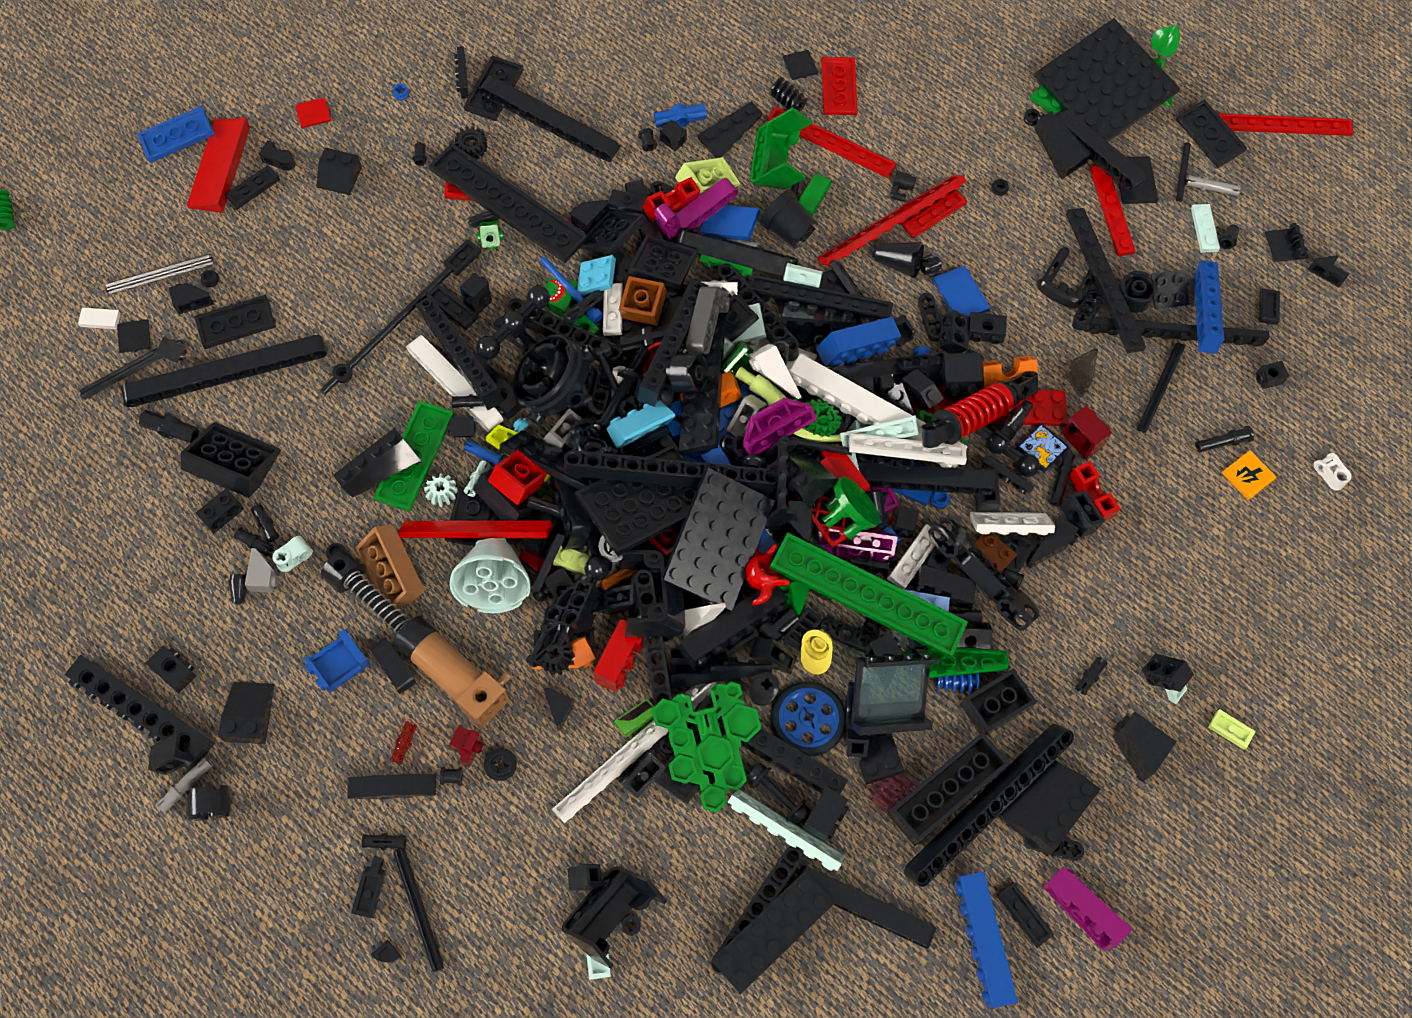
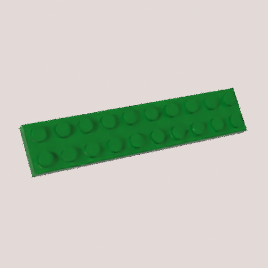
[770,532,968,658]

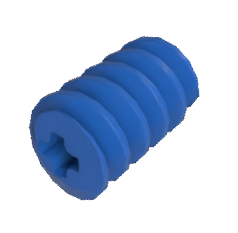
[936,673,979,694]

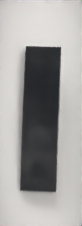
[347,774,436,799]

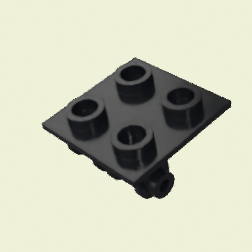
[1265,223,1309,262]
[1151,269,1189,309]

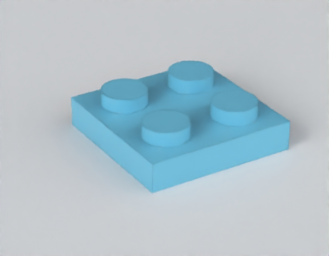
[577,255,616,296]

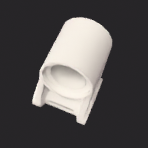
[1314,453,1351,490]

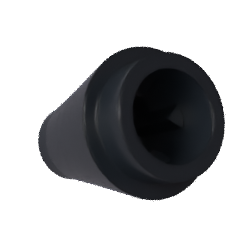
[1219,224,1239,249]
[228,574,247,604]

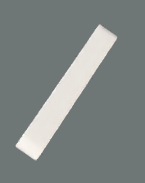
[406,335,503,432]

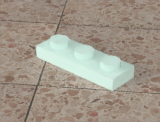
[1191,204,1220,253]

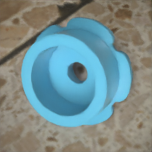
[513,418,530,432]

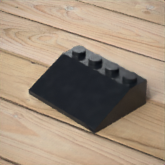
[181,422,281,498]
[998,761,1101,856]

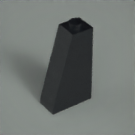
[1035,112,1092,179]

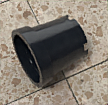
[759,189,818,249]

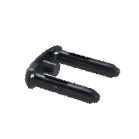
[1037,247,1095,309]

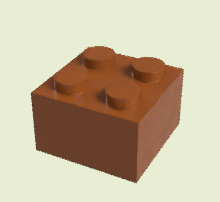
[619,276,667,326]

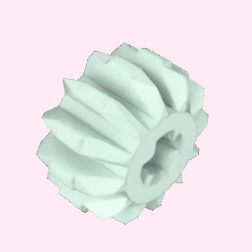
[424,473,458,507]

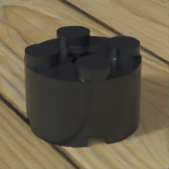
[1119,271,1157,313]
[666,353,708,392]
[185,785,231,821]

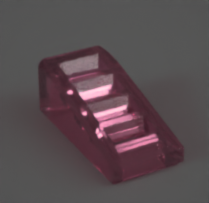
[870,774,912,813]

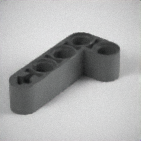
[686,287,730,354]

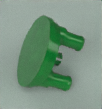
[823,477,880,539]

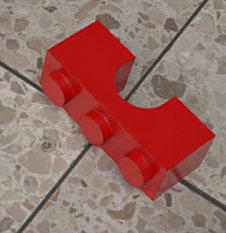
[643,177,701,222]
[1069,461,1121,521]

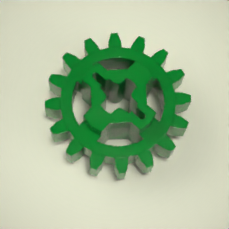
[806,399,841,437]

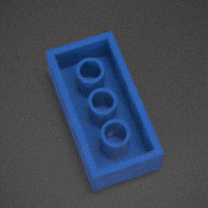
[816,317,901,367]

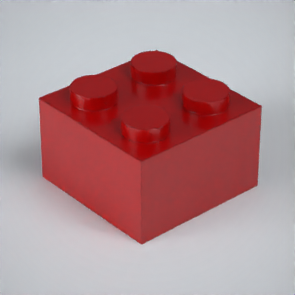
[488,450,547,505]

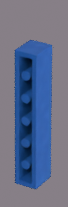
[954,872,1018,1009]

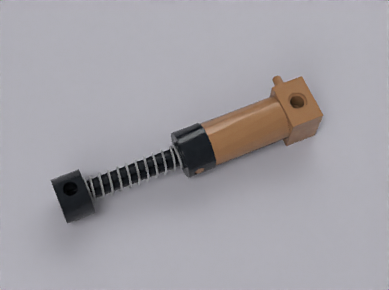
[321,549,511,729]

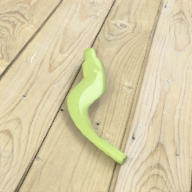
[735,366,842,442]

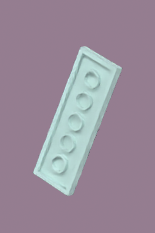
[728,789,845,871]

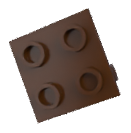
[973,532,1018,573]

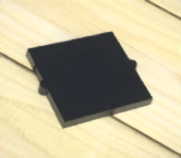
[782,50,818,80]
[117,319,151,353]

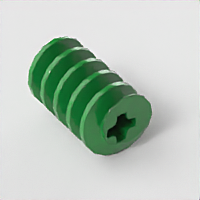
[0,190,15,230]

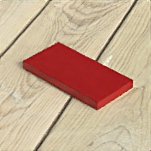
[821,57,858,115]

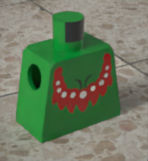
[536,278,578,318]

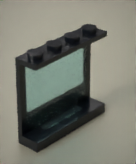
[851,651,939,735]

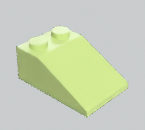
[675,157,740,197]

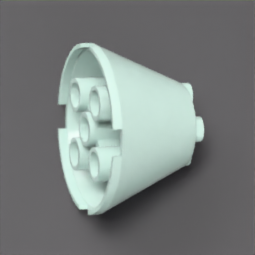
[450,538,531,613]

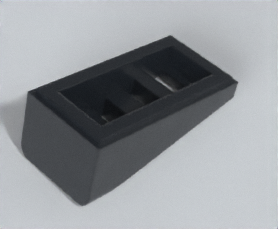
[783,607,824,652]

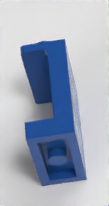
[304,629,370,694]

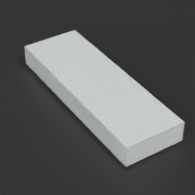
[603,283,623,336]

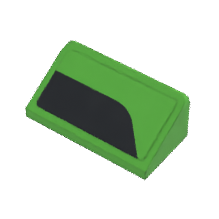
[614,699,654,738]

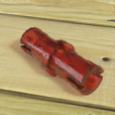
[390,721,417,765]

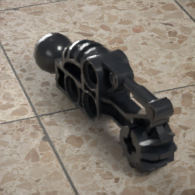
[526,556,609,675]

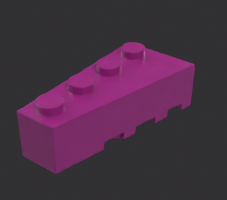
[1042,867,1133,952]

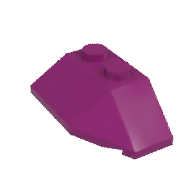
[743,397,817,455]
[817,524,897,563]

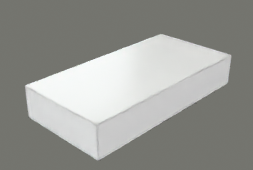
[78,308,121,329]

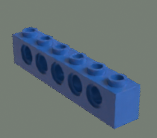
[1194,260,1224,354]

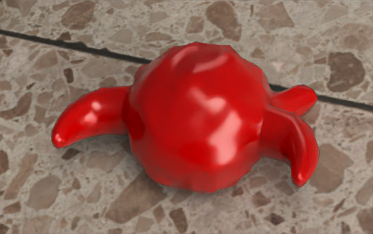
[745,544,790,605]

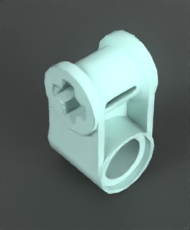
[273,536,313,572]

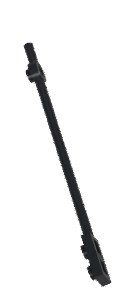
[320,239,482,395]

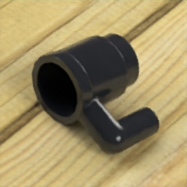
[890,170,917,202]

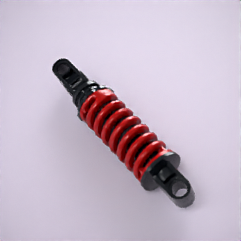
[921,371,1038,448]

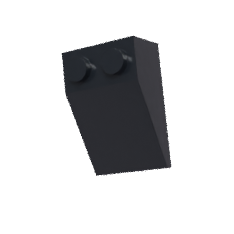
[218,682,275,744]

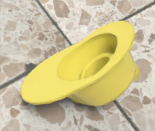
[801,629,833,674]

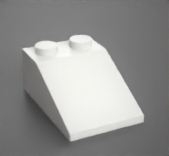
[749,344,801,399]

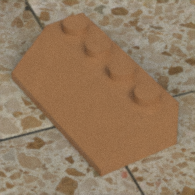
[355,525,425,609]

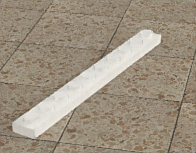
[552,682,716,823]

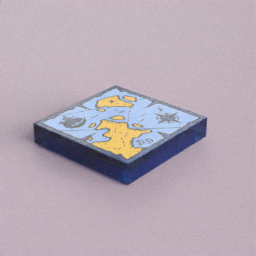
[1016,423,1069,473]

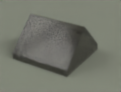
[1065,348,1098,397]

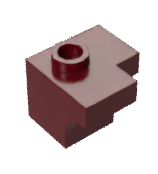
[449,726,484,768]

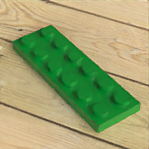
[373,400,455,513]

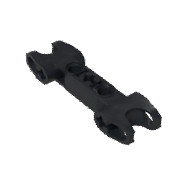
[928,517,1040,631]

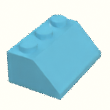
[607,401,675,449]

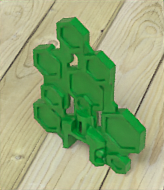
[652,681,761,813]

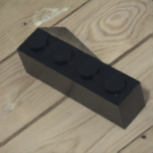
[333,427,422,498]

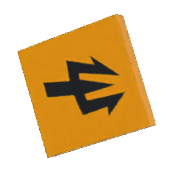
[1222,450,1277,500]

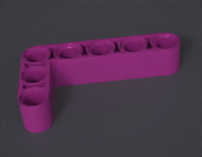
[654,178,738,243]

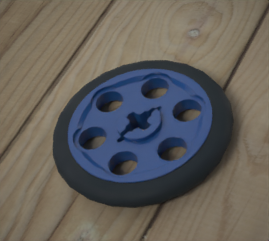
[770,681,845,756]

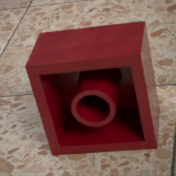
[1061,405,1112,460]

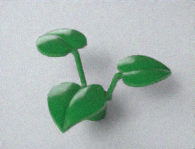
[1151,25,1180,106]

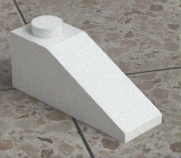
[679,603,726,639]

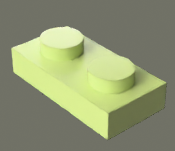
[553,546,589,577]
[1208,709,1256,750]

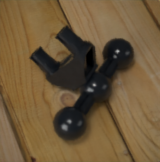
[476,285,550,360]
[975,399,1040,477]

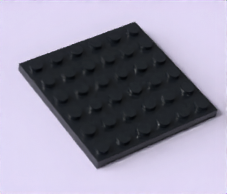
[1034,18,1180,142]

